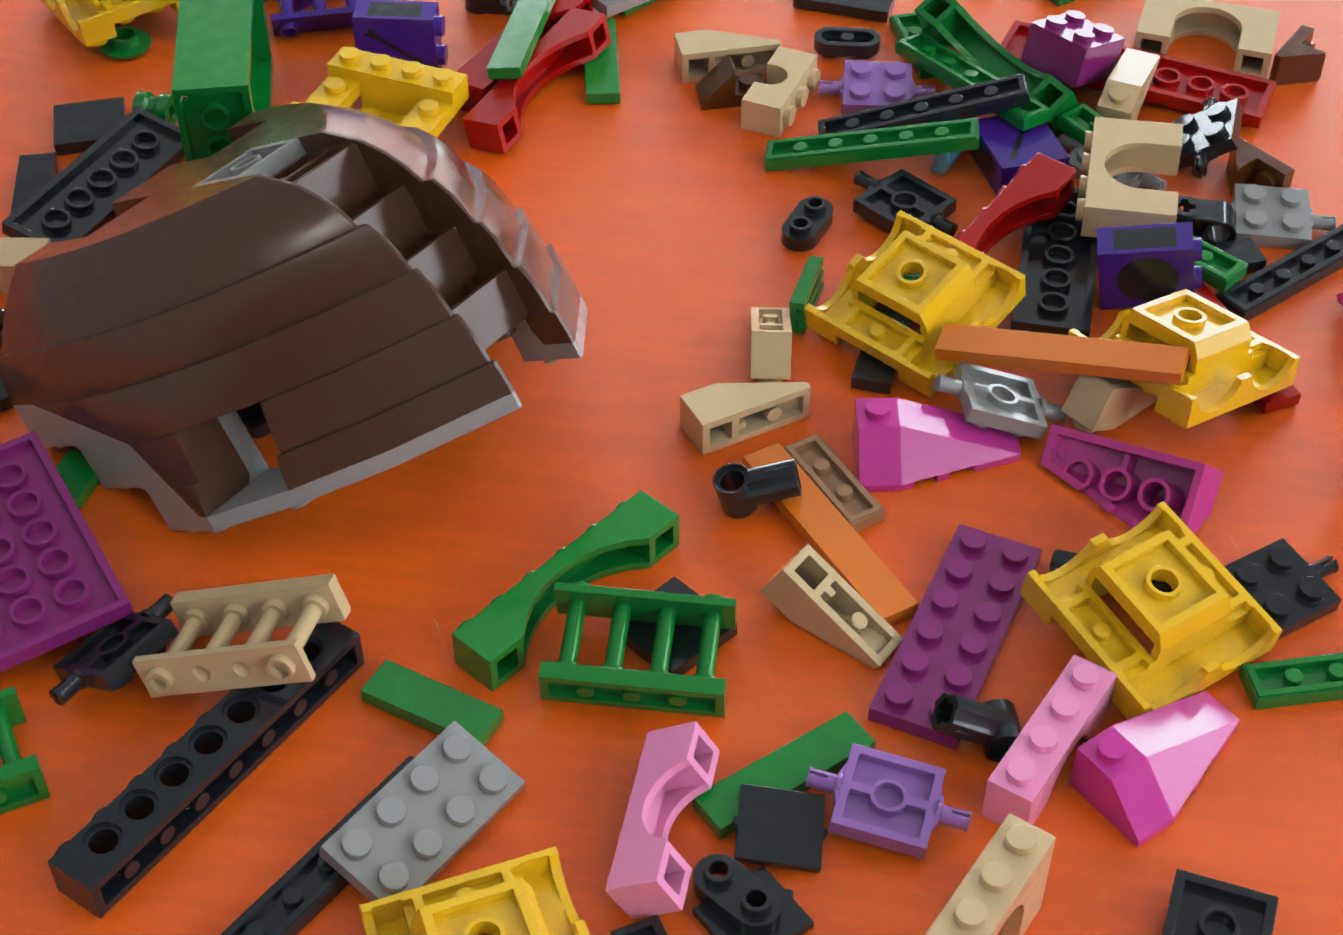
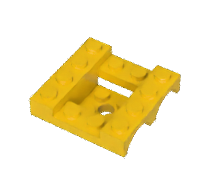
[41,0,179,48]
[291,46,469,138]
[804,210,1026,398]
[1068,289,1300,429]
[1020,501,1283,720]
[359,846,590,935]

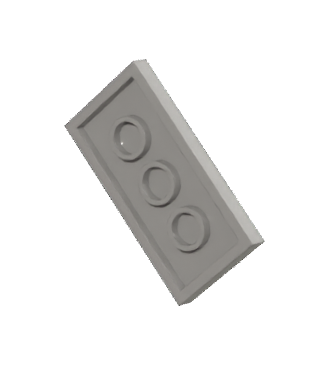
[319,720,525,902]

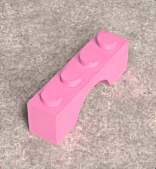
[982,654,1117,825]
[605,721,720,920]

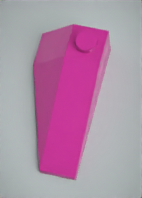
[852,398,1021,492]
[1040,424,1224,534]
[1069,691,1240,848]

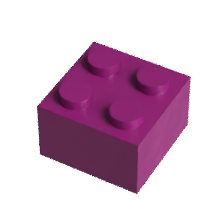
[1020,10,1125,88]

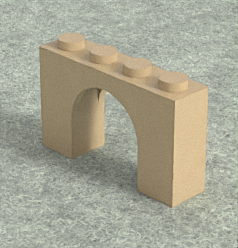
[1133,0,1281,79]
[1075,117,1183,238]
[925,813,1056,935]

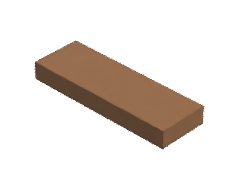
[783,434,885,532]

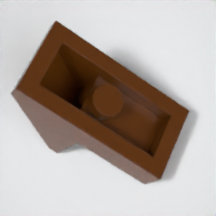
[1269,24,1326,85]
[696,55,766,110]
[1227,137,1295,197]

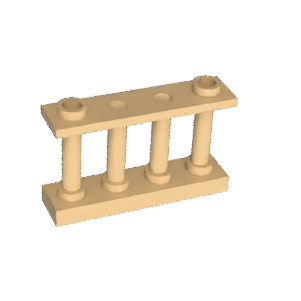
[132,573,351,698]

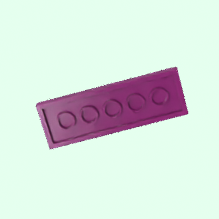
[868,524,1042,750]

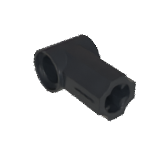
[712,459,802,519]
[930,692,1022,763]

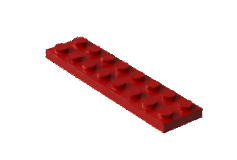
[1001,20,1277,129]

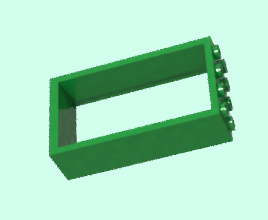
[171,0,273,162]

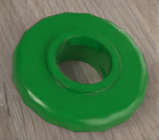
[99,26,152,60]

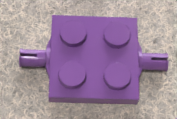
[819,60,936,115]
[805,743,972,859]

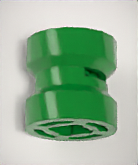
[132,91,177,125]

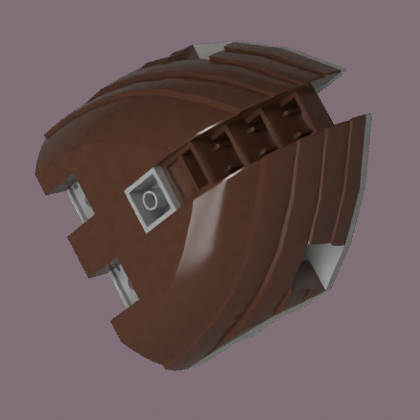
[0,103,588,533]

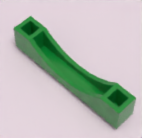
[914,0,1079,138]
[452,490,679,692]

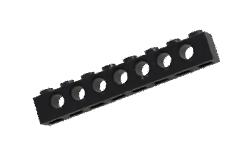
[48,621,364,919]

